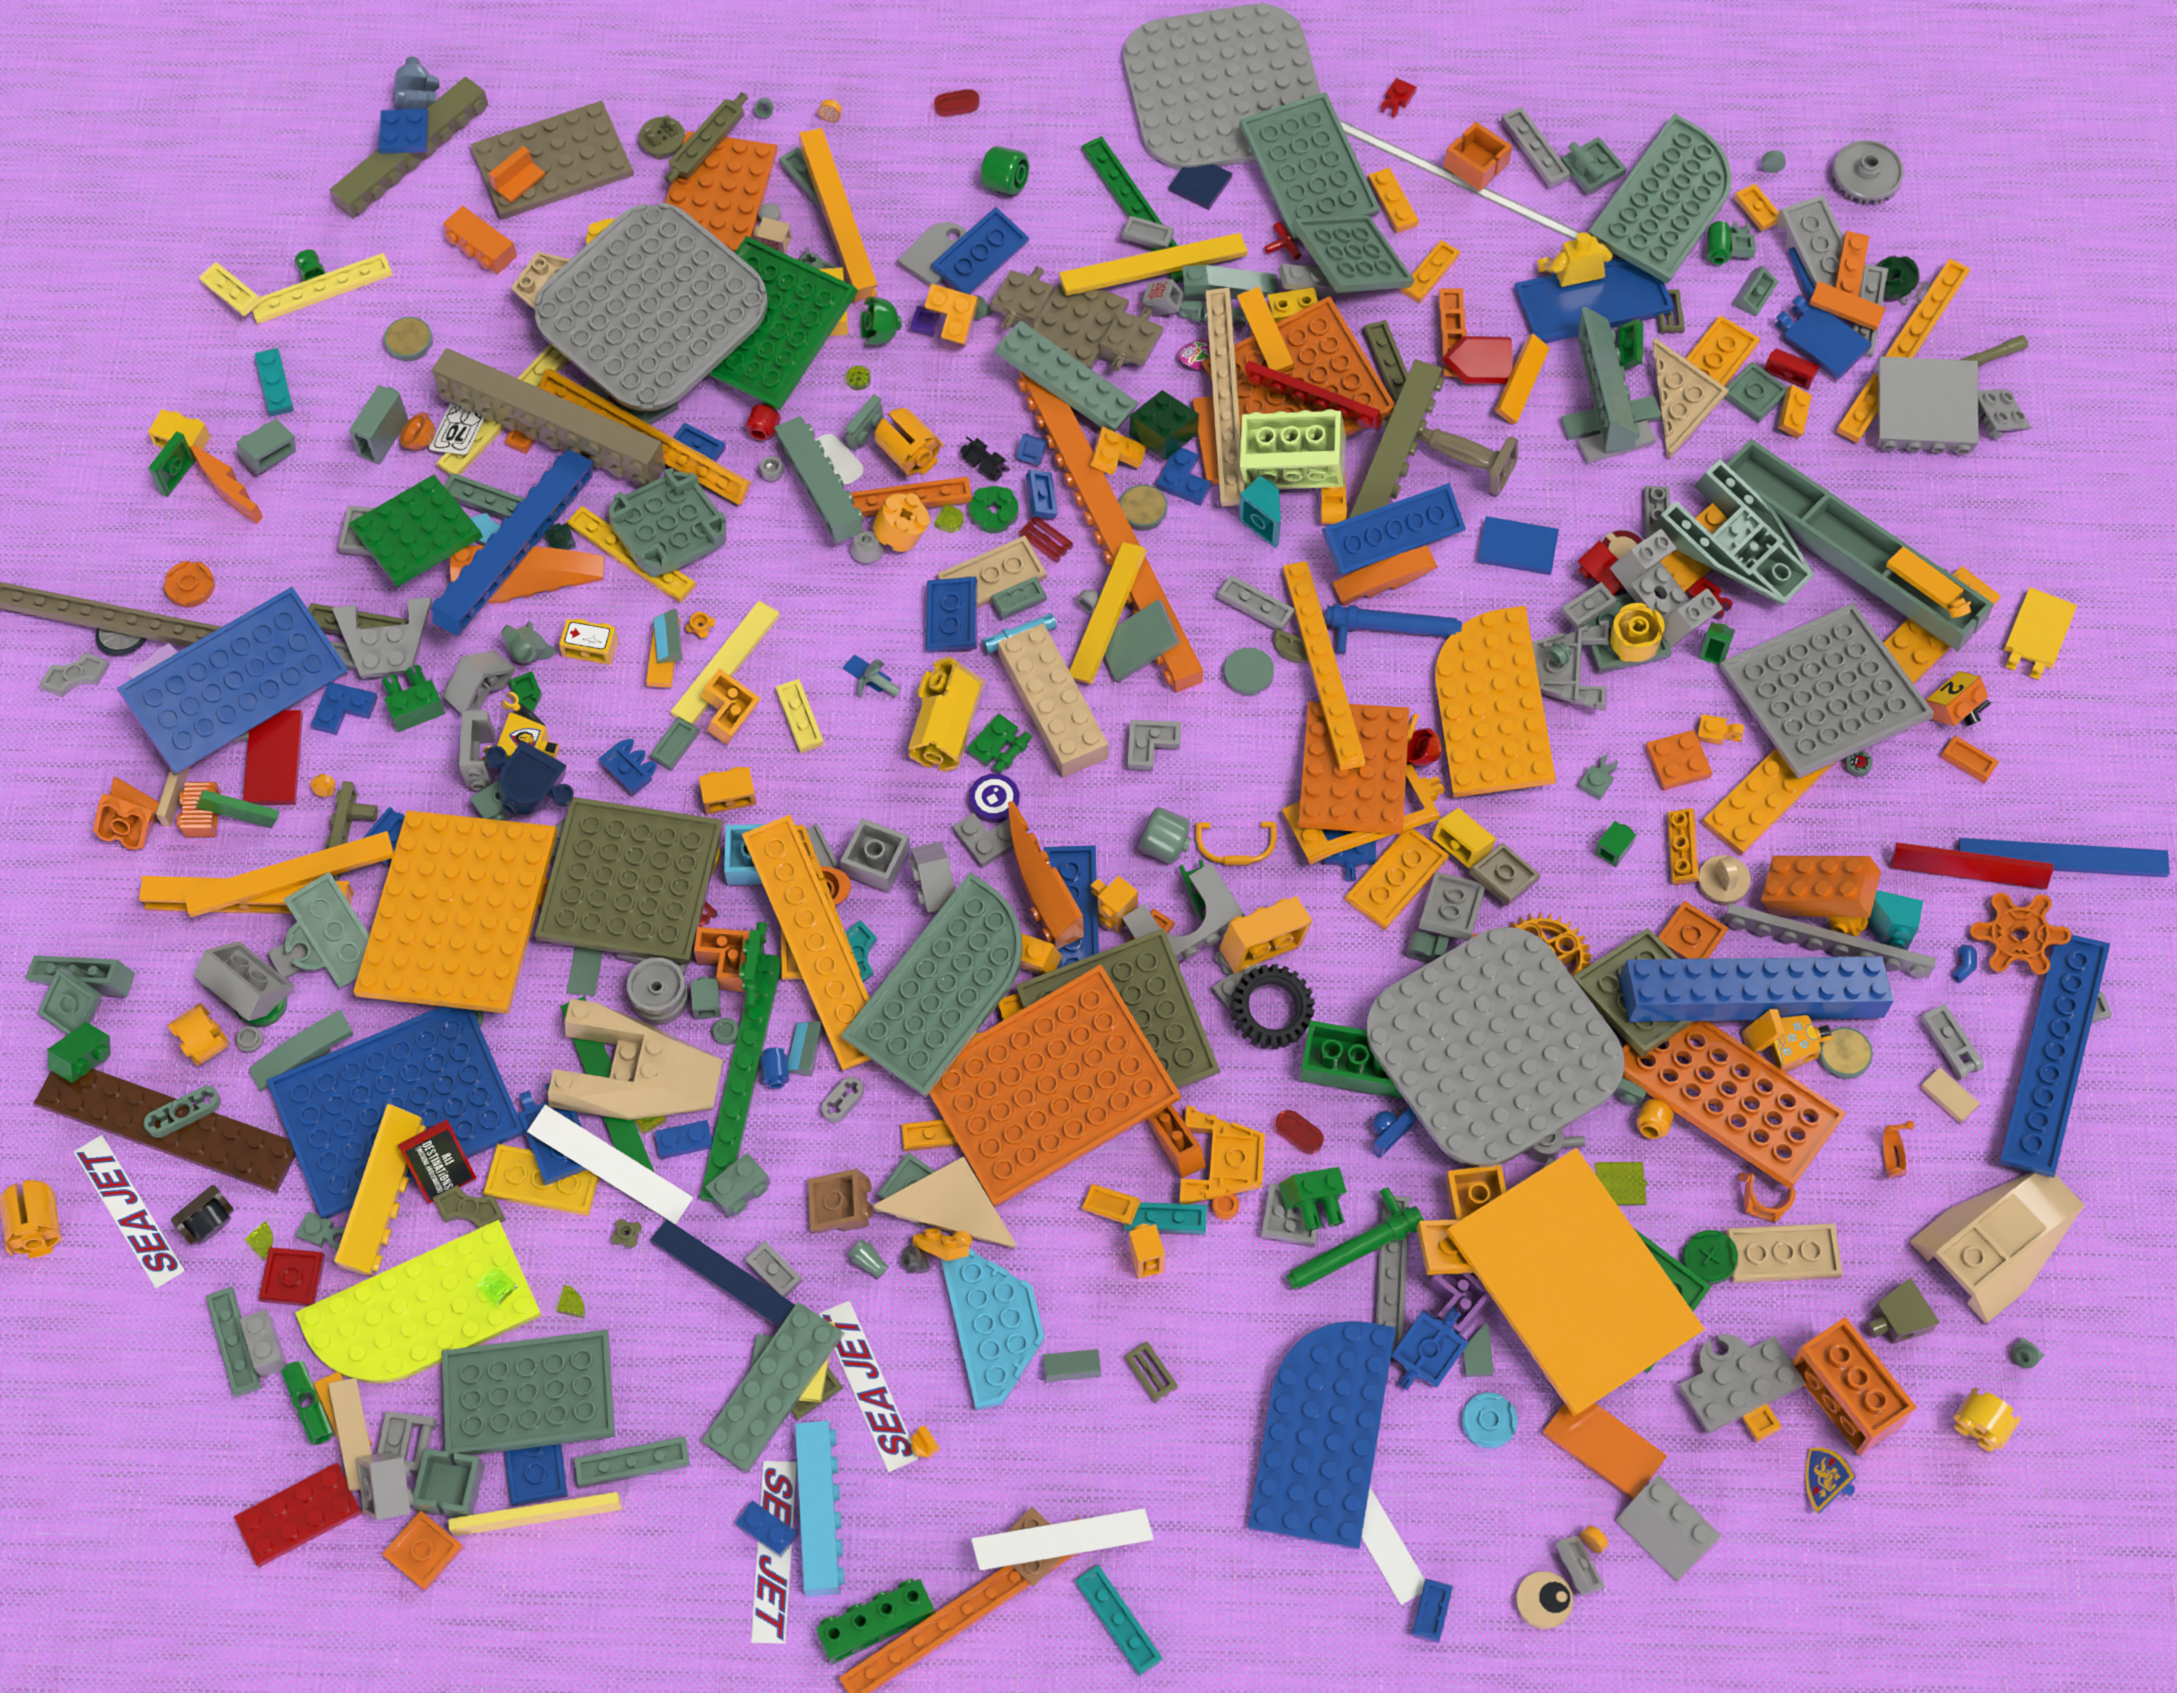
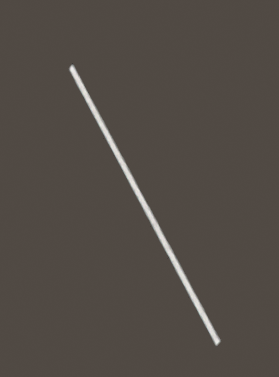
[1339,119,1582,240]

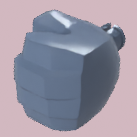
[394,56,440,109]

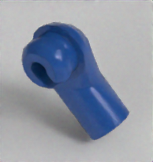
[1952,945,1977,983]

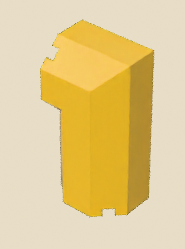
[908,656,986,772]

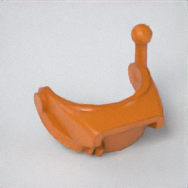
[1883,1121,1915,1178]
[1738,1172,1796,1222]

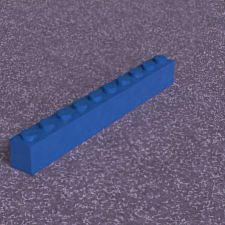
[431,449,594,636]

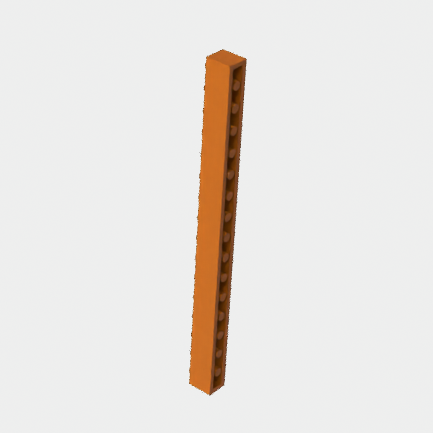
[1016,370,1204,693]

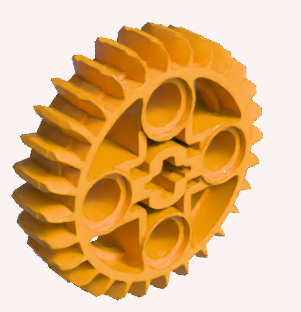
[1509,912,1592,977]

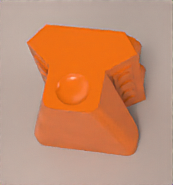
[93,776,159,850]

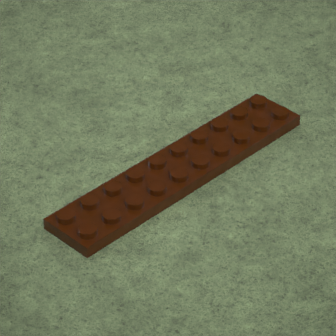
[34,1068,296,1194]

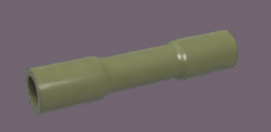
[1959,335,2028,367]

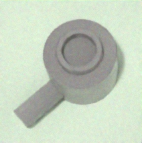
[1527,1130,1585,1163]

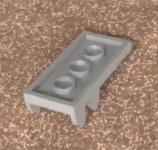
[1777,195,1844,289]

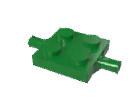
[740,922,768,1009]

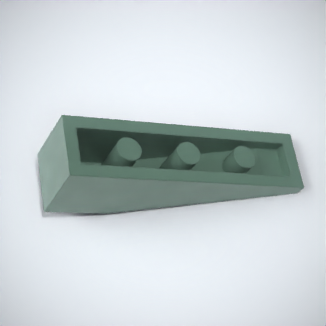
[1182,265,1279,301]
[25,955,136,997]

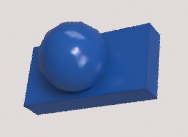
[1372,1107,1417,1158]

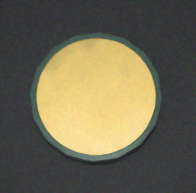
[384,317,433,361]
[1119,485,1167,530]
[1819,1027,1873,1079]

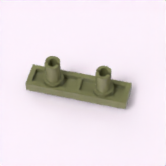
[326,781,378,881]

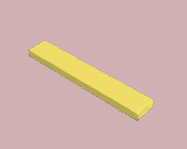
[252,253,393,324]
[671,601,780,726]
[448,1492,622,1536]

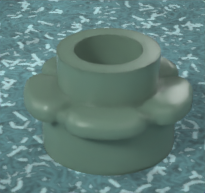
[1548,642,1572,666]

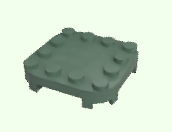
[608,468,726,577]

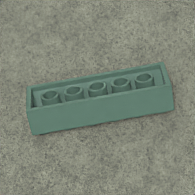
[1577,307,1640,453]

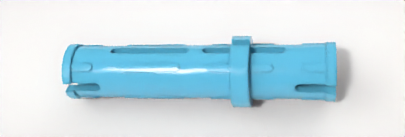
[982,613,1057,654]

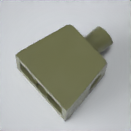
[1866,1278,1940,1343]

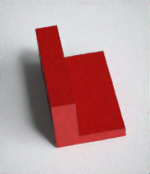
[1764,348,1820,390]

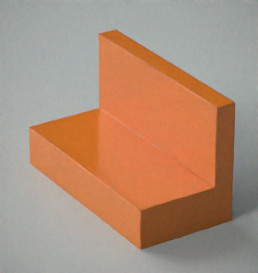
[488,146,546,203]

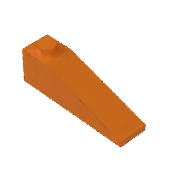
[1146,1105,1206,1178]

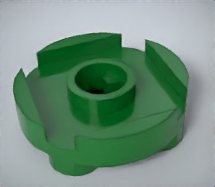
[969,486,1019,533]

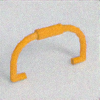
[1195,821,1277,866]

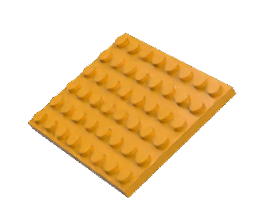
[353,810,558,1014]

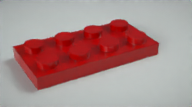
[234,1462,362,1567]

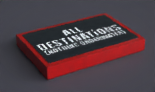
[398,1119,477,1204]

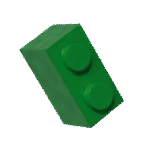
[47,1022,111,1083]

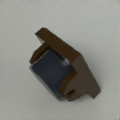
[171,1184,235,1246]

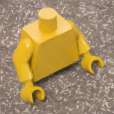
[1537,232,1612,287]

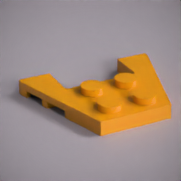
[1179,1105,1265,1204]

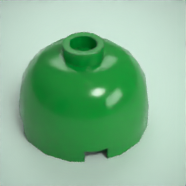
[860,297,902,345]

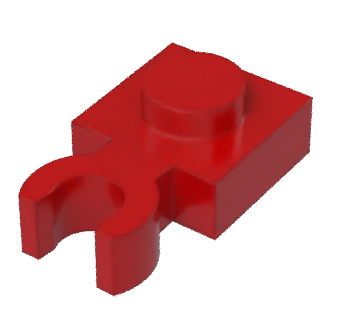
[1381,77,1417,118]
[1686,576,1733,619]

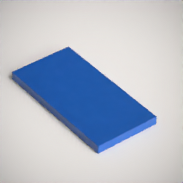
[1514,258,1674,344]

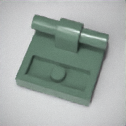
[1561,137,1627,195]

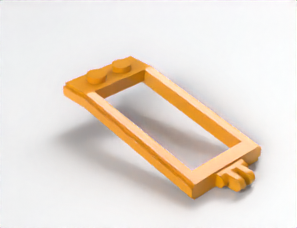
[1282,763,1445,865]

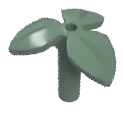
[858,659,901,698]

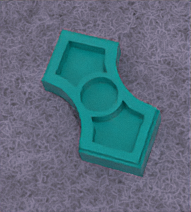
[845,920,878,983]

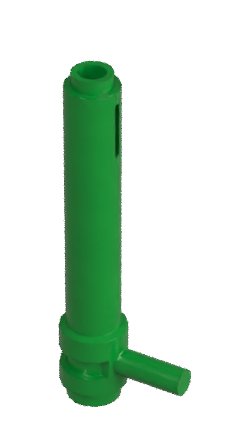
[1286,1187,1424,1290]

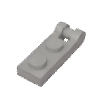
[1921,1004,1984,1080]

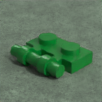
[967,713,1032,774]

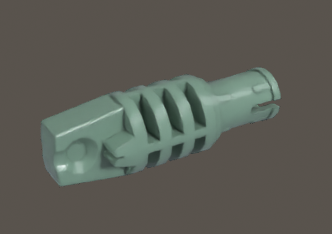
[1180,300,1246,325]

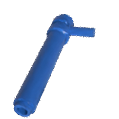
[1325,604,1462,654]

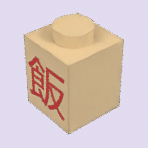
[754,217,792,254]

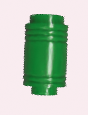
[1707,221,1731,265]

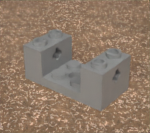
[1610,529,1723,647]

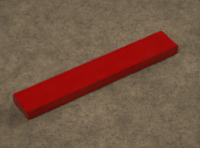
[1890,842,2053,889]

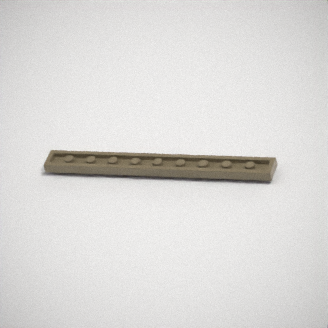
[0,582,221,647]

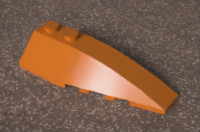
[450,545,605,603]
[1008,801,1084,950]

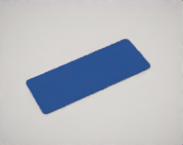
[843,655,892,693]

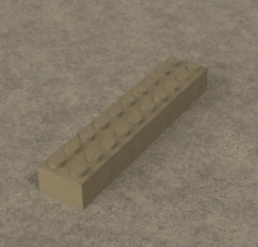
[432,347,666,487]

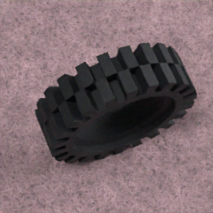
[1230,964,1315,1050]

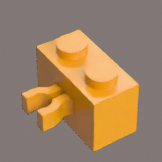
[1091,876,1138,934]

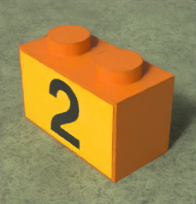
[1925,671,1989,726]

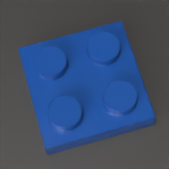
[378,108,429,154]

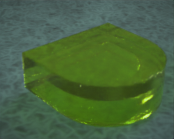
[935,504,964,532]

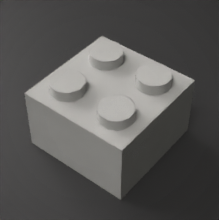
[840,818,911,893]
[357,1451,413,1520]

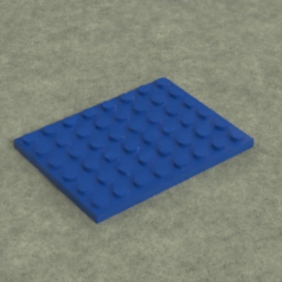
[267,1006,525,1219]

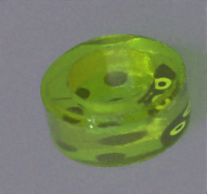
[846,365,871,390]

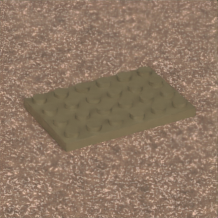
[470,100,634,220]

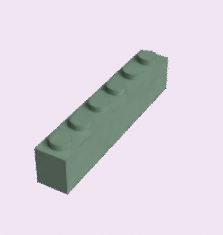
[774,416,864,544]

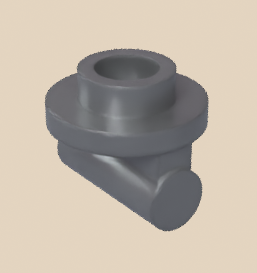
[901,1245,930,1273]

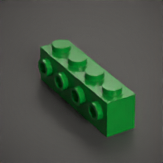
[816,1579,935,1665]

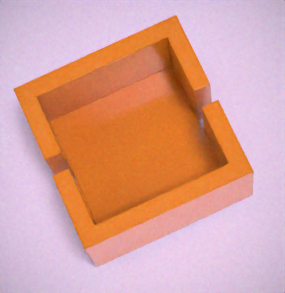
[1444,121,1512,191]

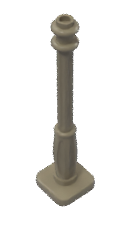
[1381,414,1519,496]

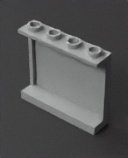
[1875,356,1978,454]

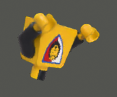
[481,692,560,761]

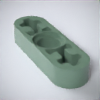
[144,1086,221,1138]

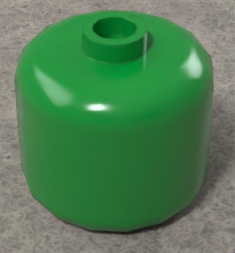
[980,146,1030,195]

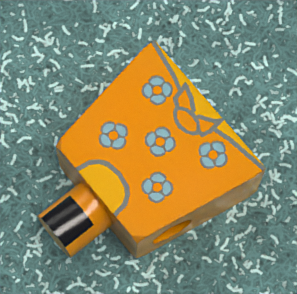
[1770,1015,1832,1072]

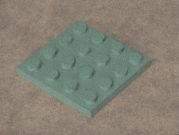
[1291,215,1415,293]

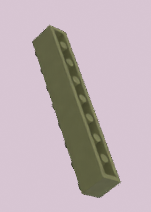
[329,76,489,219]
[1349,359,1445,518]

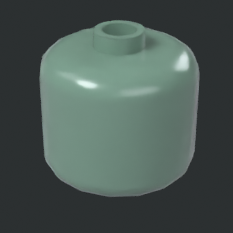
[1138,807,1192,864]

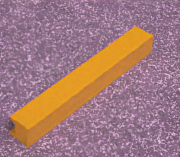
[799,128,878,303]
[139,876,354,914]

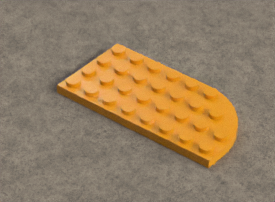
[1435,605,1556,798]

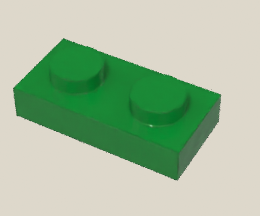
[1618,319,1644,371]

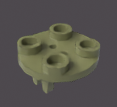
[639,114,685,160]

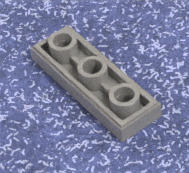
[1644,486,1670,539]

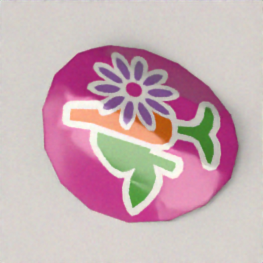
[1177,340,1210,370]

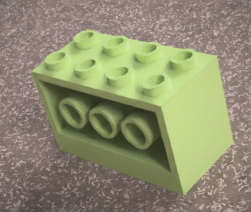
[1240,409,1346,489]

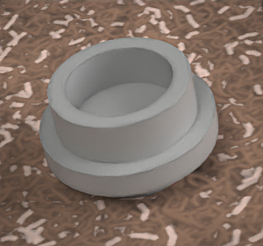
[236,1026,263,1052]

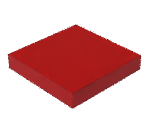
[259,1247,325,1306]

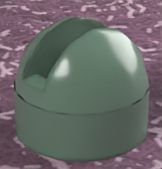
[755,97,774,118]

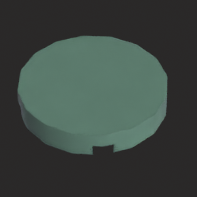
[1224,648,1274,695]

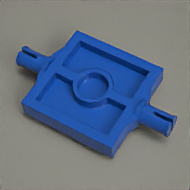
[1323,829,1377,881]
[1391,1307,1469,1390]

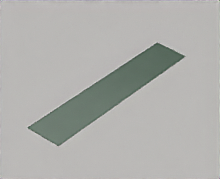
[567,946,603,996]

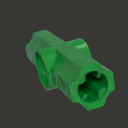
[281,1360,334,1446]

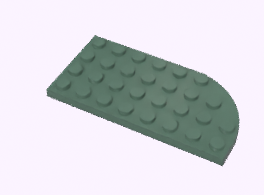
[1587,113,1732,284]
[841,872,1023,1097]

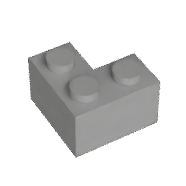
[443,650,516,713]
[908,841,955,913]

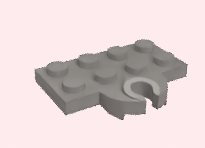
[1679,1334,1805,1435]

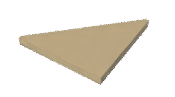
[1652,338,1729,459]
[873,1157,1016,1249]

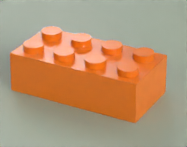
[1761,855,1881,918]

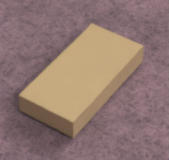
[1920,1067,1980,1124]

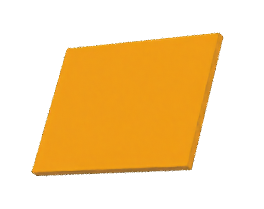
[1446,1148,1705,1416]

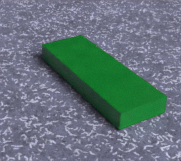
[195,790,279,828]

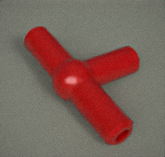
[1264,222,1301,260]

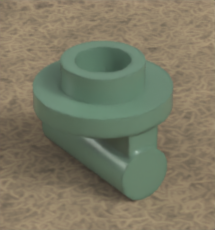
[974,295,993,319]
[2012,1337,2045,1368]

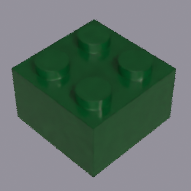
[1129,390,1199,460]

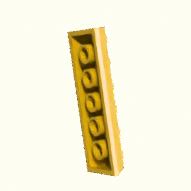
[335,1104,427,1277]

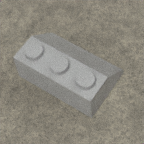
[193,941,295,1021]
[1615,1474,1721,1582]

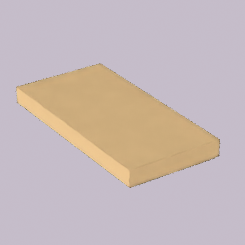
[936,536,1047,608]
[1725,1223,1843,1284]

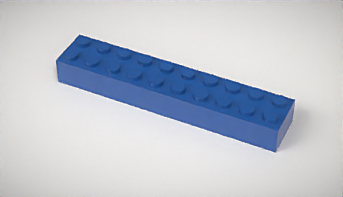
[1619,956,1894,1022]

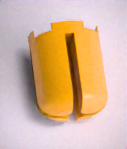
[874,407,944,478]
[0,1180,62,1259]

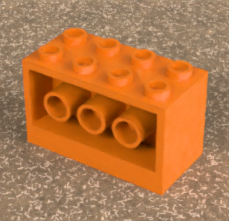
[1792,1317,1917,1457]

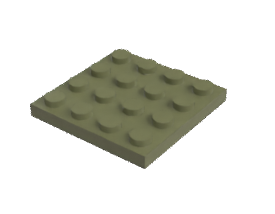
[1573,928,1695,1057]

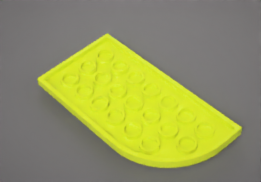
[295,1220,542,1383]

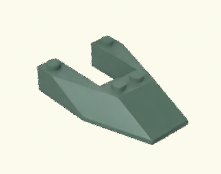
[1650,459,1814,606]

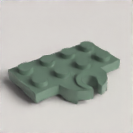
[283,872,370,989]

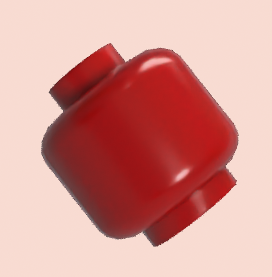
[746,403,781,440]

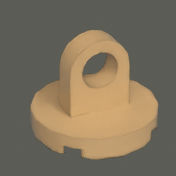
[1698,855,1751,906]

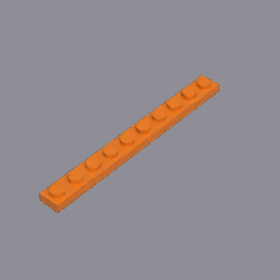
[839,1518,1079,1693]

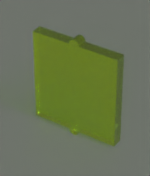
[1595,1162,1648,1206]

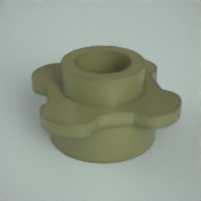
[611,1219,642,1248]

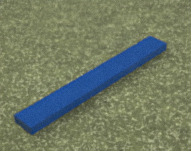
[1958,838,2170,877]

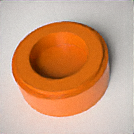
[1212,1194,1239,1220]

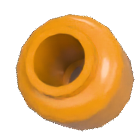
[1636,1099,1675,1139]

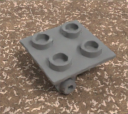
[1978,389,2031,439]

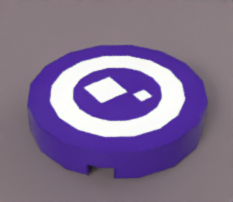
[969,774,1020,823]

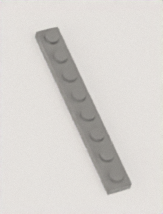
[1723,903,1936,978]

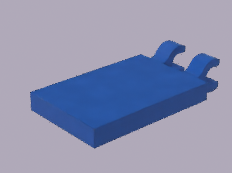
[1775,295,1872,379]
[518,1083,587,1185]

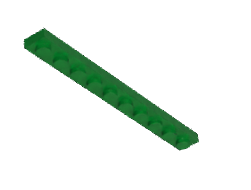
[700,954,782,1203]

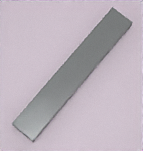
[1376,1196,1410,1352]

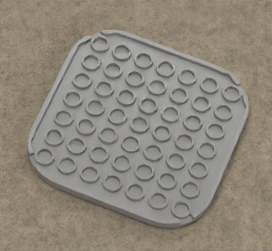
[1124,3,1321,170]
[535,203,768,411]
[1366,927,1624,1168]

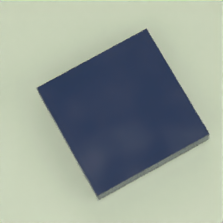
[1168,164,1232,210]

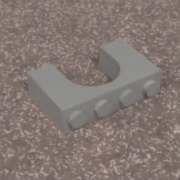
[1122,862,1245,963]

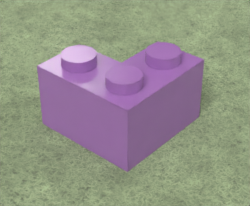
[1430,1273,1492,1336]

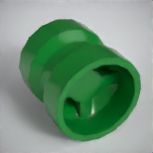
[294,249,325,281]

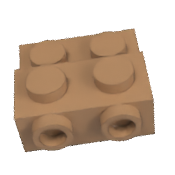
[808,1169,873,1233]

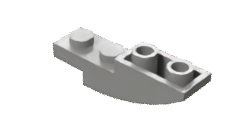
[1278,264,1360,297]

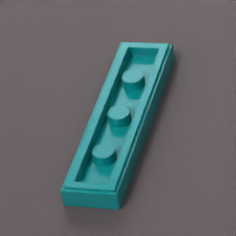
[1075,1564,1163,1677]

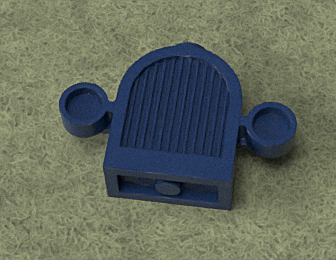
[485,740,574,814]

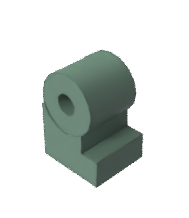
[1407,931,1450,964]

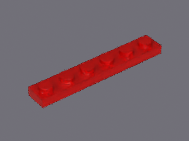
[1244,361,1382,430]

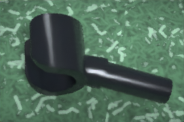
[1964,700,1991,726]

